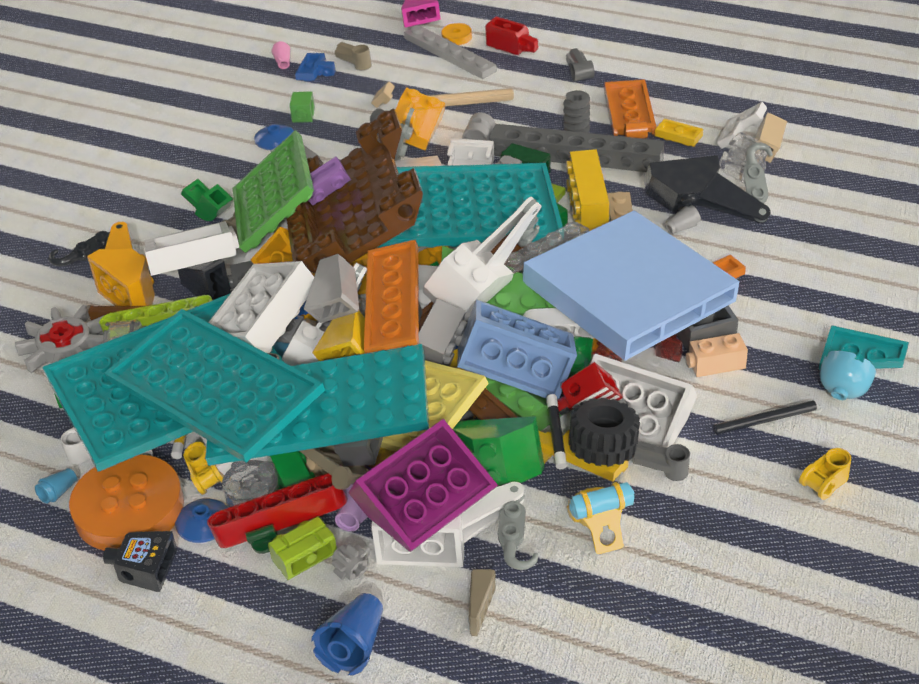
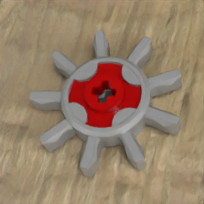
[15,305,109,373]

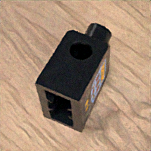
[103,531,178,592]

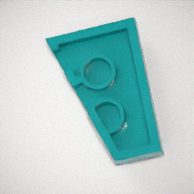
[819,325,909,370]

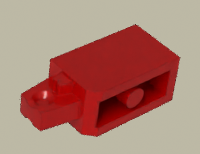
[485,16,538,55]

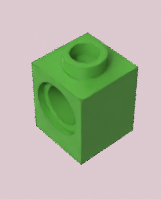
[289,91,315,123]

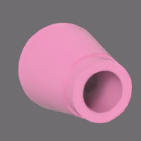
[271,41,291,69]

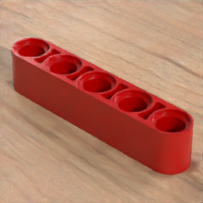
[207,473,348,548]

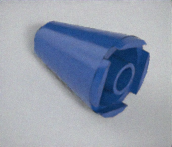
[311,593,383,675]

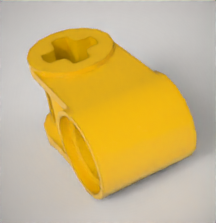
[183,442,227,495]
[799,448,851,500]

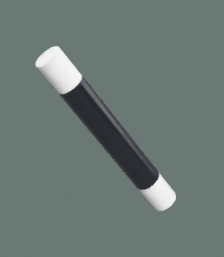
[546,394,567,469]

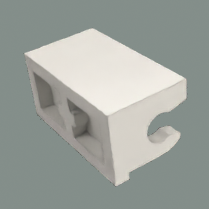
[447,138,494,165]

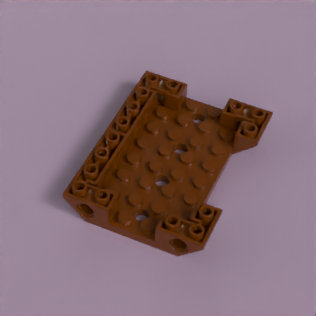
[286,108,423,273]

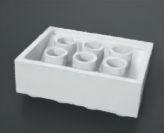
[208,261,314,353]
[565,354,697,448]

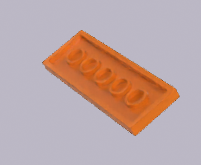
[364,239,419,353]

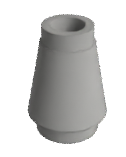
[665,205,701,235]

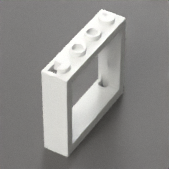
[145,221,239,276]

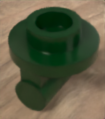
[245,524,278,554]

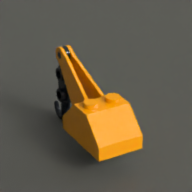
[48,222,155,306]

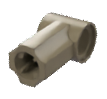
[335,42,372,71]

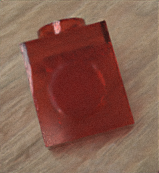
[656,333,683,363]

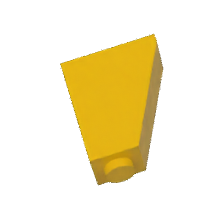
[312,310,365,361]

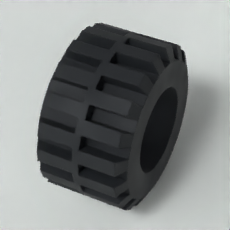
[569,398,640,467]

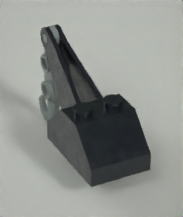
[644,143,773,223]

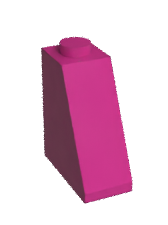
[401,0,441,28]

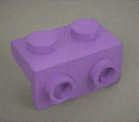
[308,156,351,205]

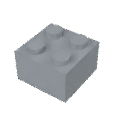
[419,298,467,366]

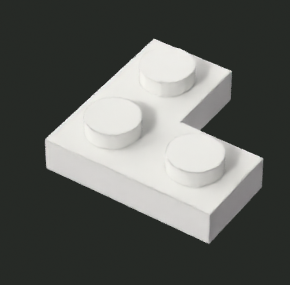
[717,102,767,149]

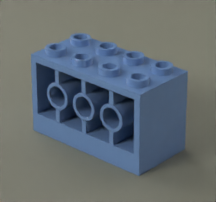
[457,299,577,400]

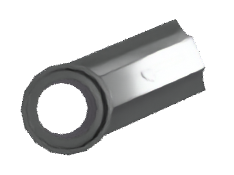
[566,48,595,81]
[633,441,690,481]

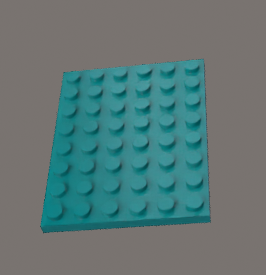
[377,163,565,248]
[42,293,285,472]

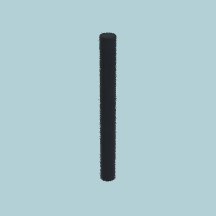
[713,400,817,435]

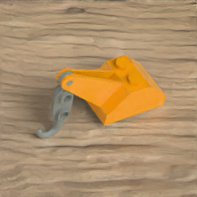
[395,87,445,161]

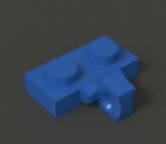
[295,53,336,82]

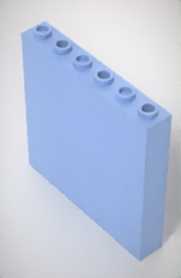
[523,210,740,361]

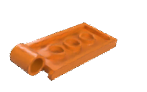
[604,79,656,139]

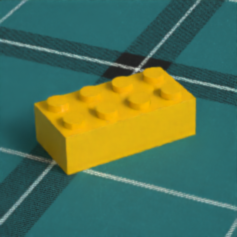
[566,149,609,236]

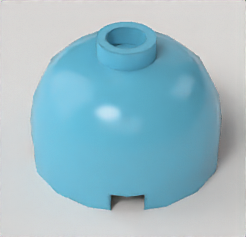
[820,351,876,400]

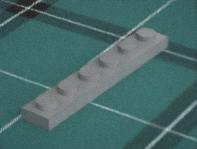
[404,25,497,79]

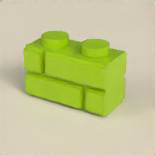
[268,517,337,580]

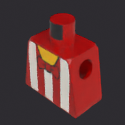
[557,362,623,415]

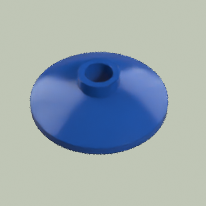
[254,124,294,150]
[175,499,228,543]

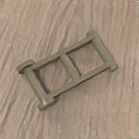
[300,445,370,490]

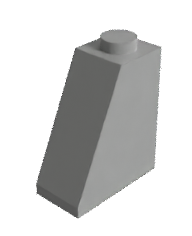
[304,254,359,323]

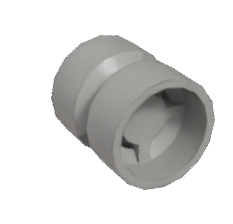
[462,112,496,141]

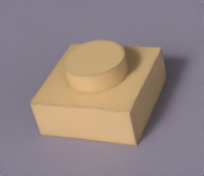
[371,81,395,108]

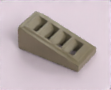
[469,569,496,636]

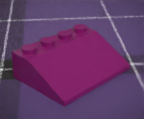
[349,419,498,552]

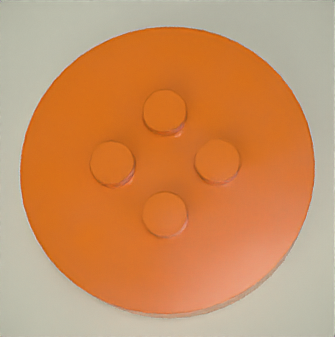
[69,454,184,550]

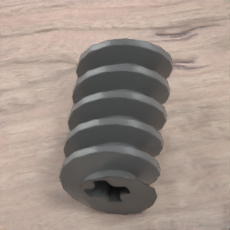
[563,90,590,133]

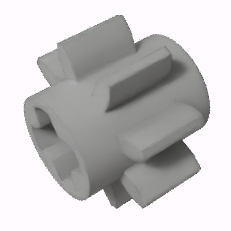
[331,543,368,580]

